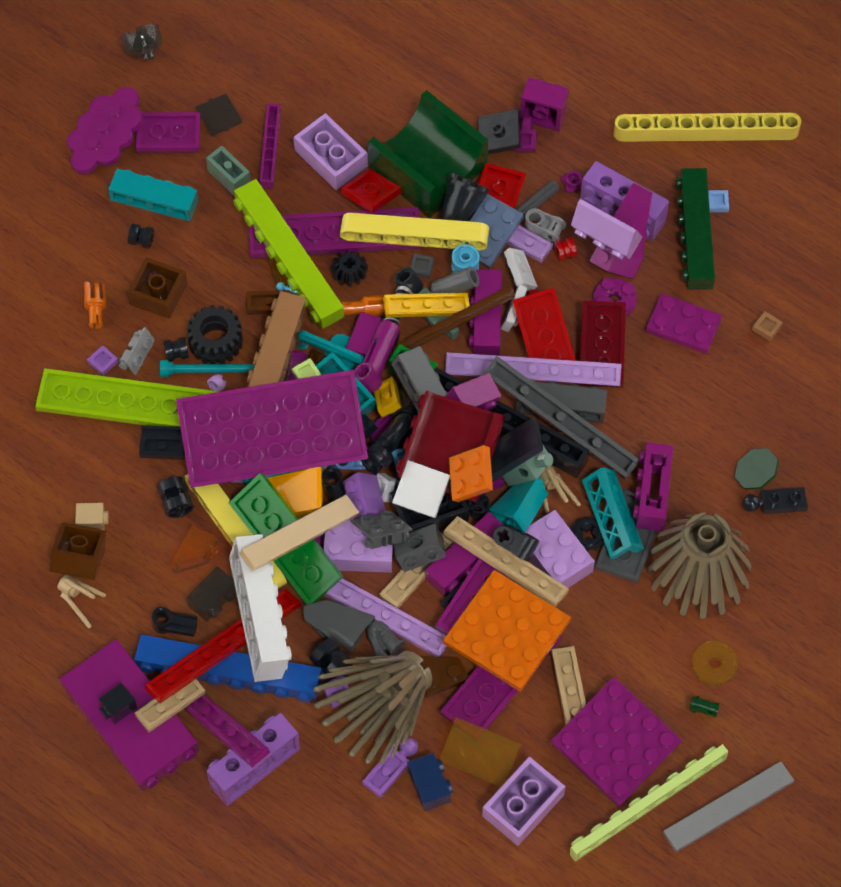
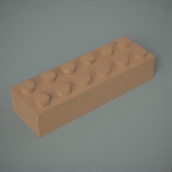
[247,291,306,387]

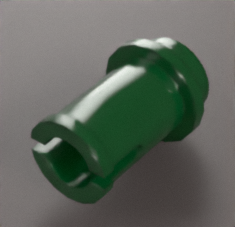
[689,695,720,718]

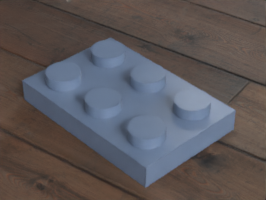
[470,194,524,269]

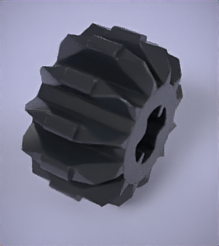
[331,250,368,287]

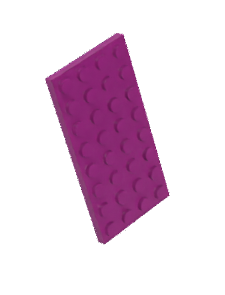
[176,370,369,488]

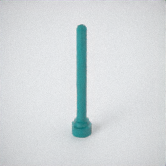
[160,360,255,377]

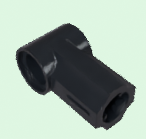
[322,468,346,503]
[152,607,198,637]

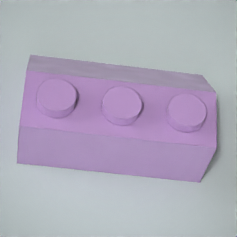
[571,199,642,260]

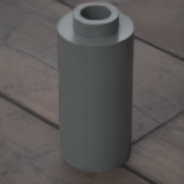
[430,266,479,293]

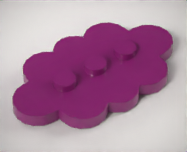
[67,87,144,175]

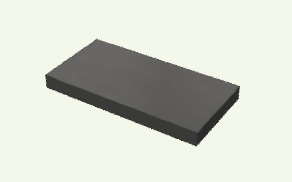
[595,489,657,584]

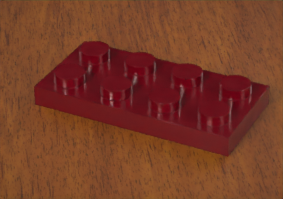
[579,300,626,388]

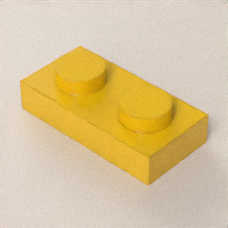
[374,377,402,417]

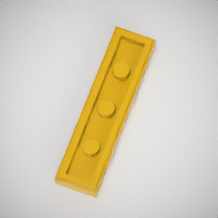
[383,293,470,318]

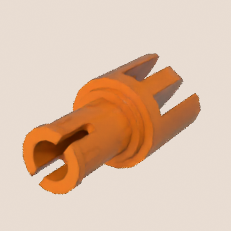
[83,282,106,329]
[341,294,386,317]

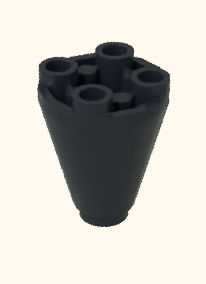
[440,172,490,221]

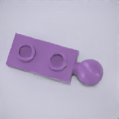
[362,738,418,799]

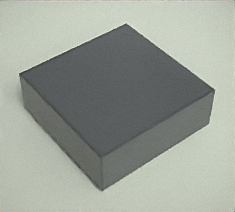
[410,253,435,279]

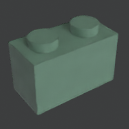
[206,146,251,197]

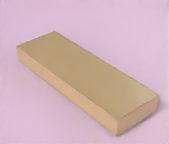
[135,679,205,733]

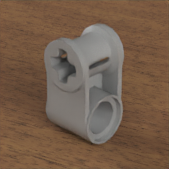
[524,208,567,244]

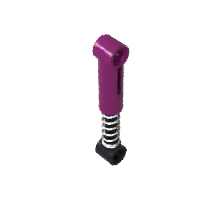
[354,267,423,393]

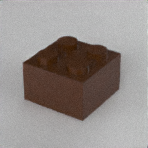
[128,257,187,319]
[50,522,106,580]

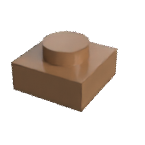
[752,311,783,341]

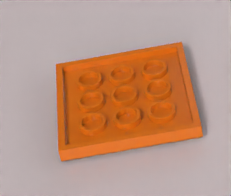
[443,570,571,692]

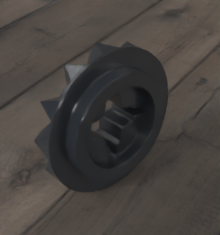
[571,517,604,552]

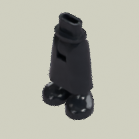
[361,405,417,474]

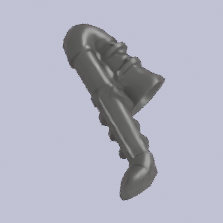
[366,620,405,656]

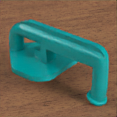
[297,330,365,370]

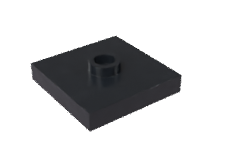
[478,109,521,154]

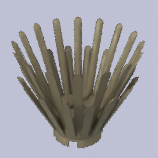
[646,512,751,619]
[313,651,432,764]

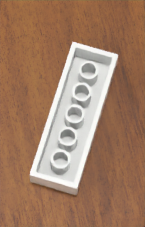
[229,534,291,682]

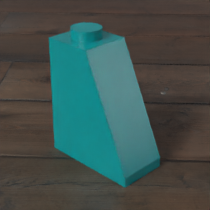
[489,477,548,532]

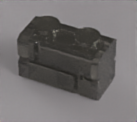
[186,567,237,621]

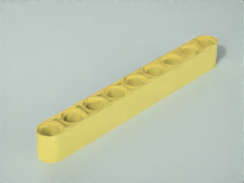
[613,113,801,142]

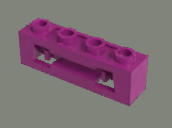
[633,442,673,532]

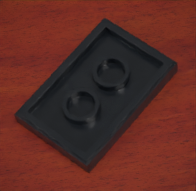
[491,416,543,482]

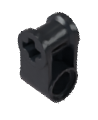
[493,525,540,561]

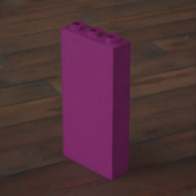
[59,639,199,791]

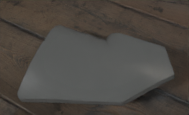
[303,600,375,652]

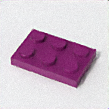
[136,112,201,153]
[646,293,722,354]

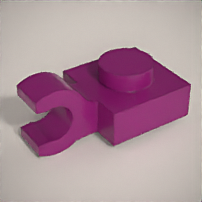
[514,117,537,152]

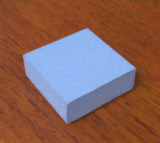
[708,190,729,212]

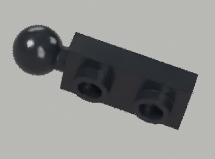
[742,487,808,514]

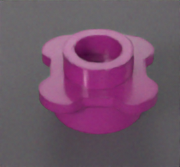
[562,171,582,193]

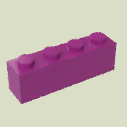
[469,269,502,356]
[425,512,508,597]

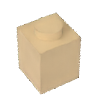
[75,503,109,530]

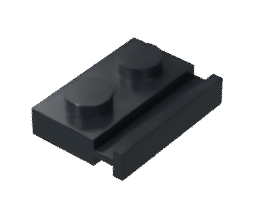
[139,425,185,460]

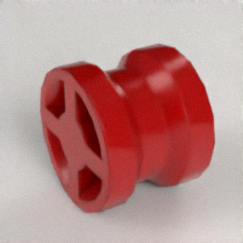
[554,237,577,261]

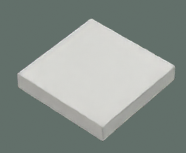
[392,460,450,518]

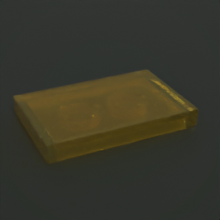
[440,717,521,787]

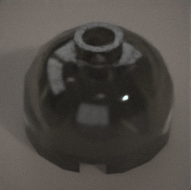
[119,23,162,61]

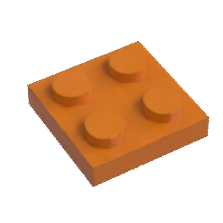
[449,445,493,502]

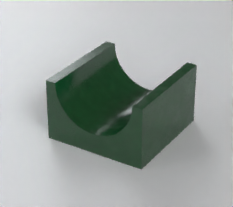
[368,90,488,219]

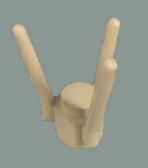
[539,466,581,513]
[57,575,106,629]

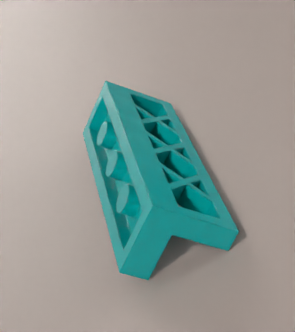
[582,467,644,559]

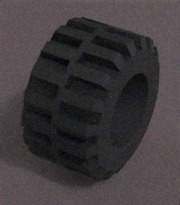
[187,305,243,364]

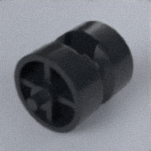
[157,476,194,518]
[310,638,353,681]

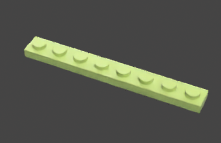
[570,744,728,862]

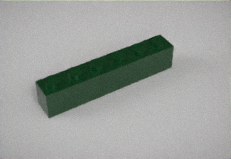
[676,168,715,290]

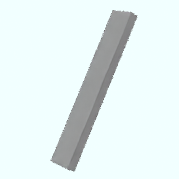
[663,761,794,853]

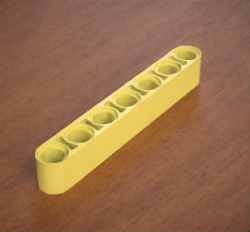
[340,213,489,251]
[184,474,287,589]

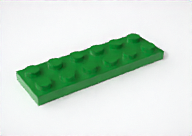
[229,473,344,605]

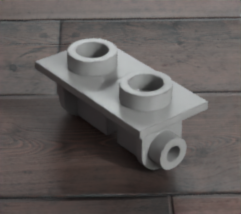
[119,327,155,375]

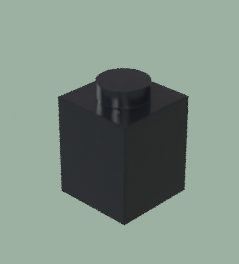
[99,682,137,724]

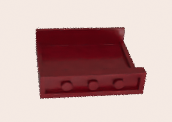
[396,390,505,502]

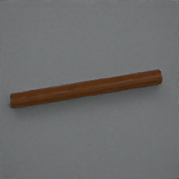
[396,286,515,350]

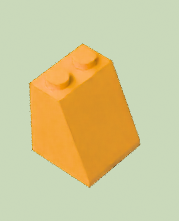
[268,467,323,519]

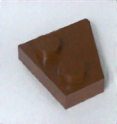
[420,656,469,698]

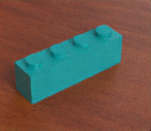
[108,169,198,222]

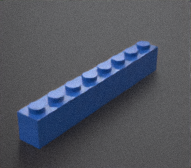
[134,634,322,703]

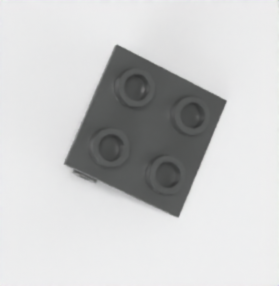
[351,511,412,549]

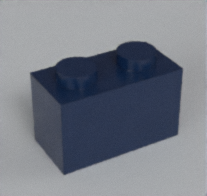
[407,752,453,812]

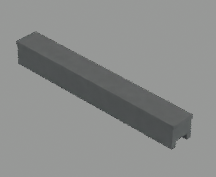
[483,356,639,480]

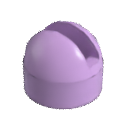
[207,374,227,392]

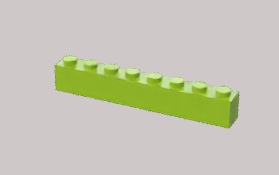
[233,179,344,329]

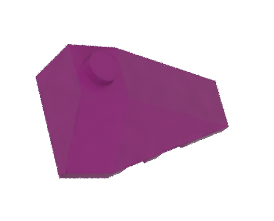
[590,183,653,279]

